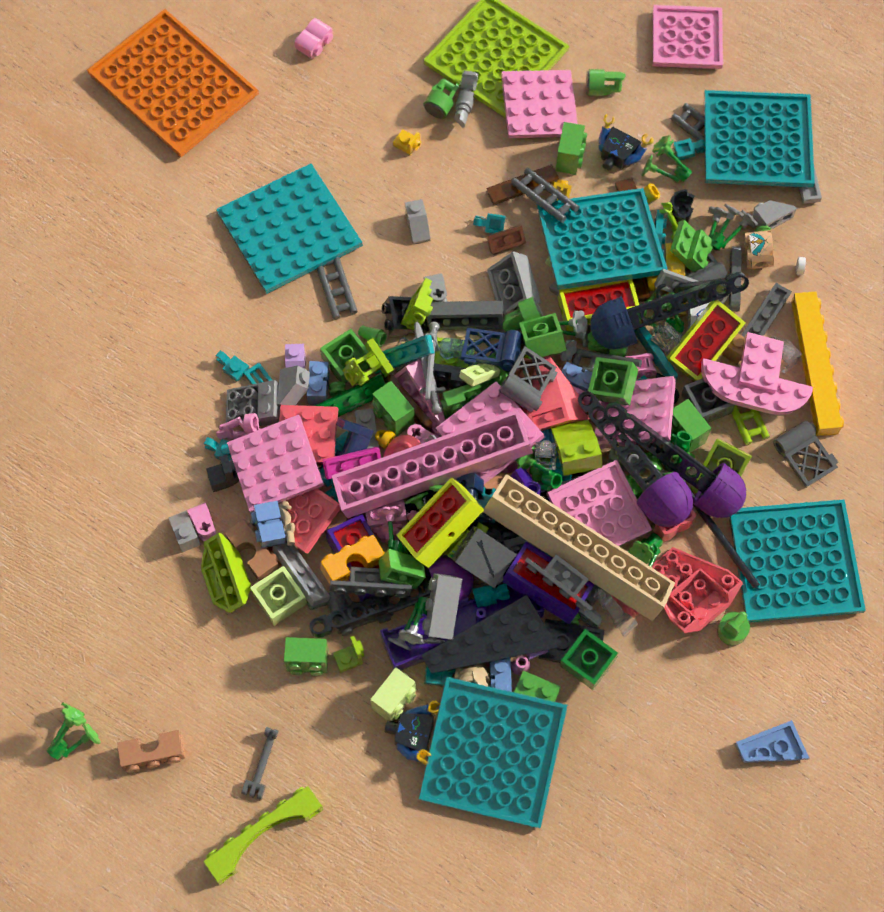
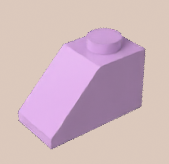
[285,344,306,369]

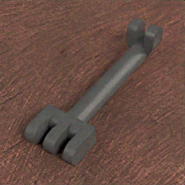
[241,727,279,800]

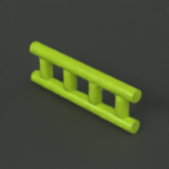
[732,405,770,445]

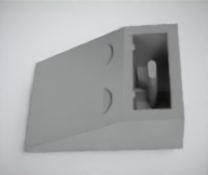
[226,380,281,426]

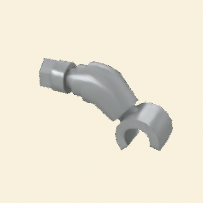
[454,71,478,129]

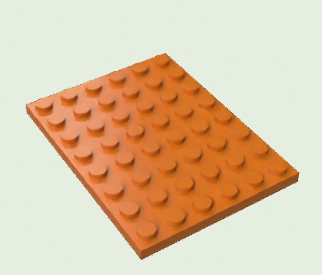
[87,9,259,157]

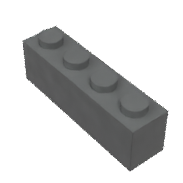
[428,301,504,330]

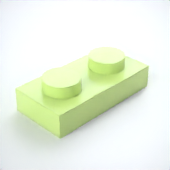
[459,363,500,386]

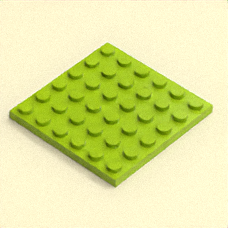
[424,0,569,118]

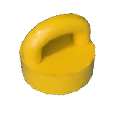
[644,183,660,203]
[375,430,396,449]

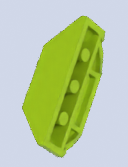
[201,532,251,613]

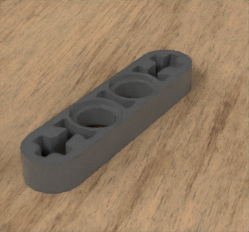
[729,246,742,312]

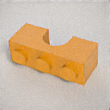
[320,535,384,585]

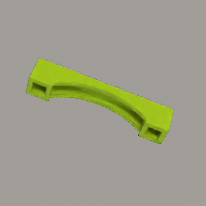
[204,786,323,885]

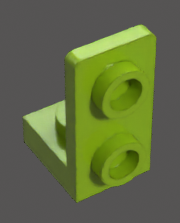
[333,636,365,673]

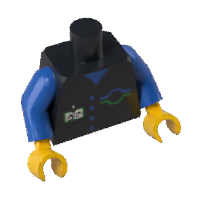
[598,114,654,171]
[384,701,441,765]

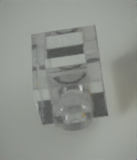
[651,322,682,354]
[535,440,557,470]

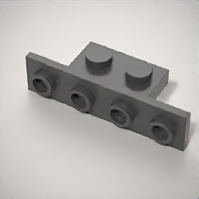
[525,554,593,612]
[330,567,412,598]

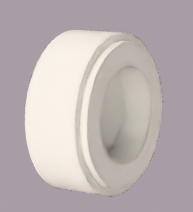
[796,257,806,276]

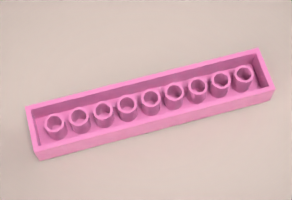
[332,410,533,519]

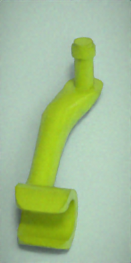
[659,202,678,240]

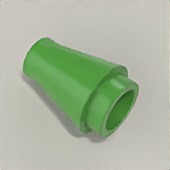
[358,325,387,347]

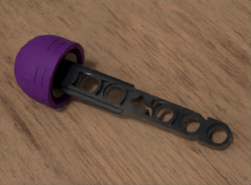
[578,391,693,527]
[604,402,746,518]
[309,554,474,638]

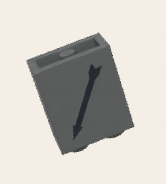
[451,525,517,588]

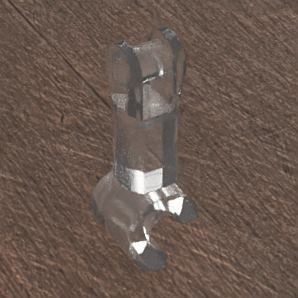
[593,588,638,638]

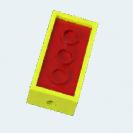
[558,279,639,331]
[666,300,746,382]
[397,477,484,568]

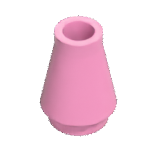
[511,655,531,675]

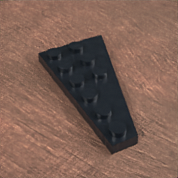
[421,595,558,674]

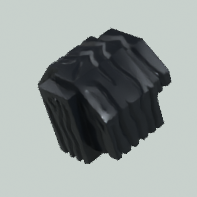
[670,189,695,224]

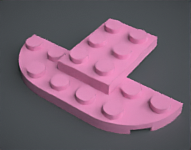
[701,332,813,415]

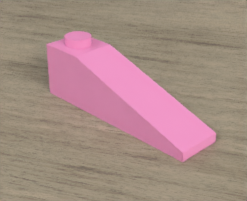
[394,359,445,436]

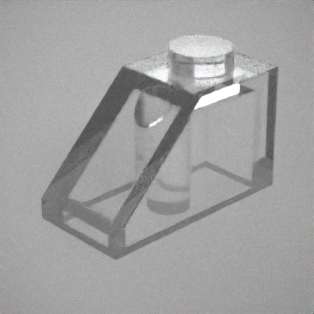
[770,336,802,373]

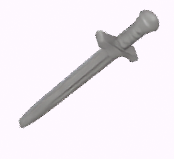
[414,322,445,414]
[425,322,440,400]

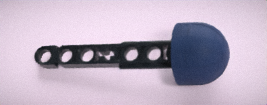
[590,272,749,350]

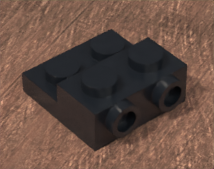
[381,296,429,336]
[433,363,468,390]

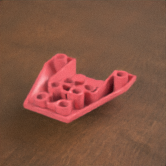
[515,355,590,431]
[652,547,743,633]

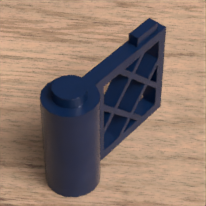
[461,328,523,372]

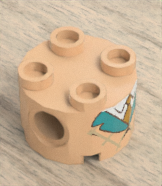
[744,230,774,269]

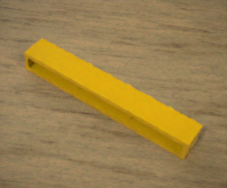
[791,292,844,436]

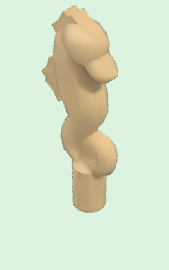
[278,501,295,546]

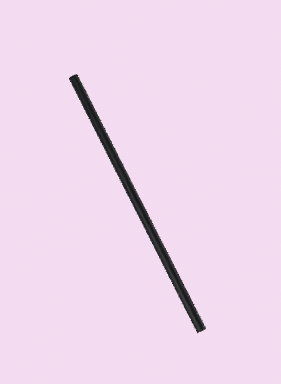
[650,443,760,589]

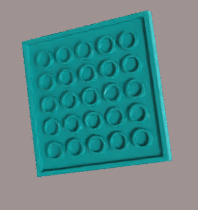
[704,90,815,187]
[216,163,363,294]
[537,188,668,290]
[729,499,866,623]
[419,677,568,829]

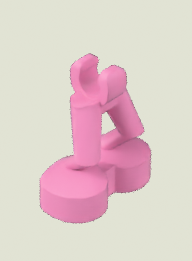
[216,413,261,440]

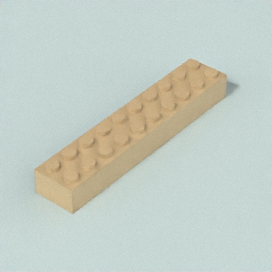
[483,474,675,621]

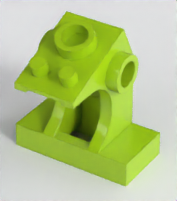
[342,338,394,386]

